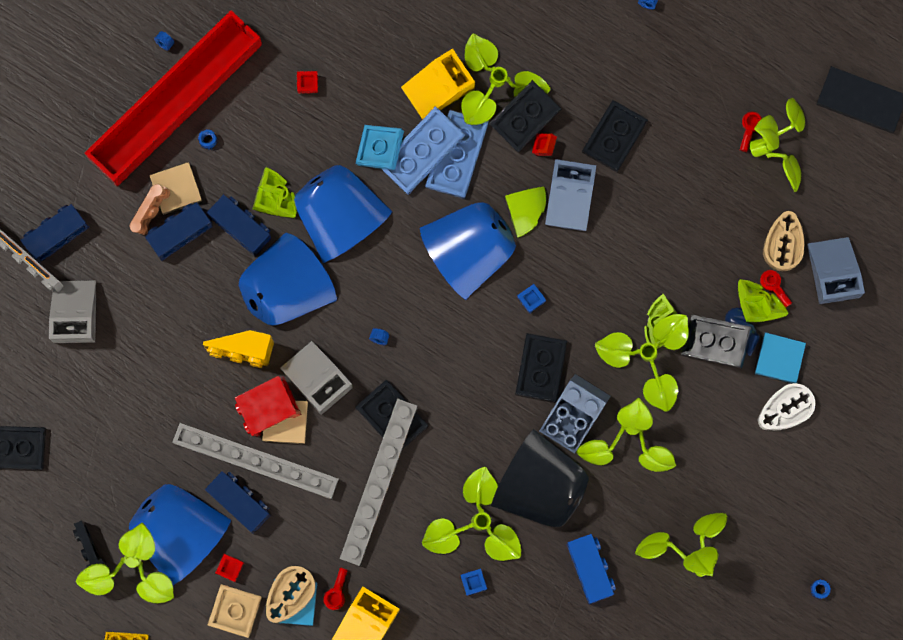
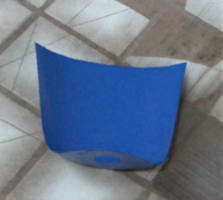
[294,165,392,263]
[420,202,516,300]
[239,233,337,325]
[129,484,231,585]

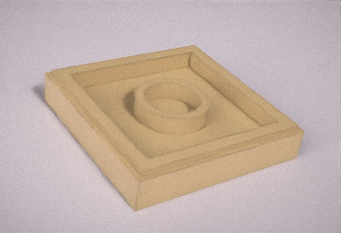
[150,162,202,215]
[262,401,308,444]
[208,584,262,638]

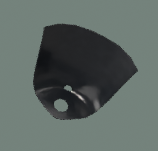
[491,429,589,527]

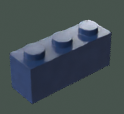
[207,194,271,257]
[145,202,213,261]
[21,204,89,263]
[205,471,271,534]

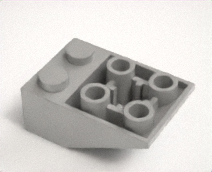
[49,280,96,343]
[280,341,353,415]

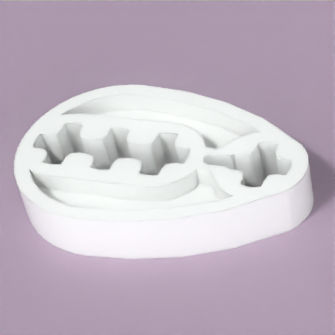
[758,383,815,430]

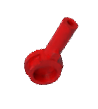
[739,112,762,152]
[760,270,792,308]
[324,568,348,610]

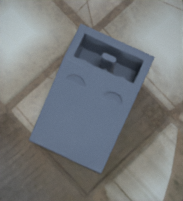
[545,159,596,231]
[807,237,865,304]
[539,374,611,454]

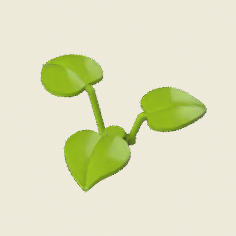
[461,34,550,125]
[750,98,805,192]
[595,314,689,412]
[577,398,676,472]
[422,467,521,561]
[635,513,728,577]
[76,523,174,603]

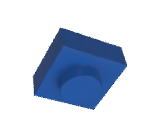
[517,284,546,314]
[460,569,487,596]

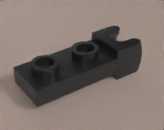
[73,520,107,567]

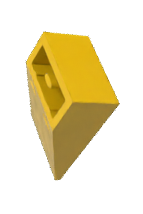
[401,49,475,120]
[203,330,274,368]
[332,586,400,640]

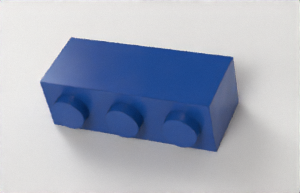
[567,534,616,604]

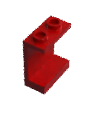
[235,376,302,437]

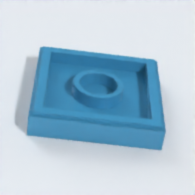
[355,125,404,170]
[755,333,806,383]
[270,579,317,626]

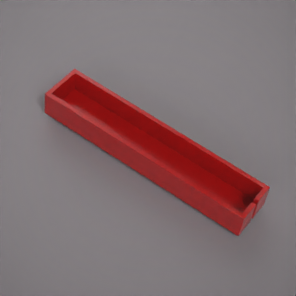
[85,10,262,187]

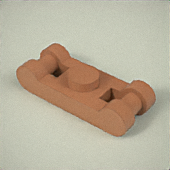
[130,184,170,235]

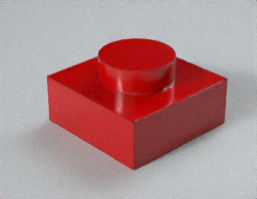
[297,71,318,94]
[532,134,557,156]
[215,554,244,582]

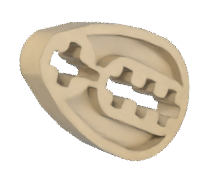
[763,211,804,271]
[266,566,316,623]

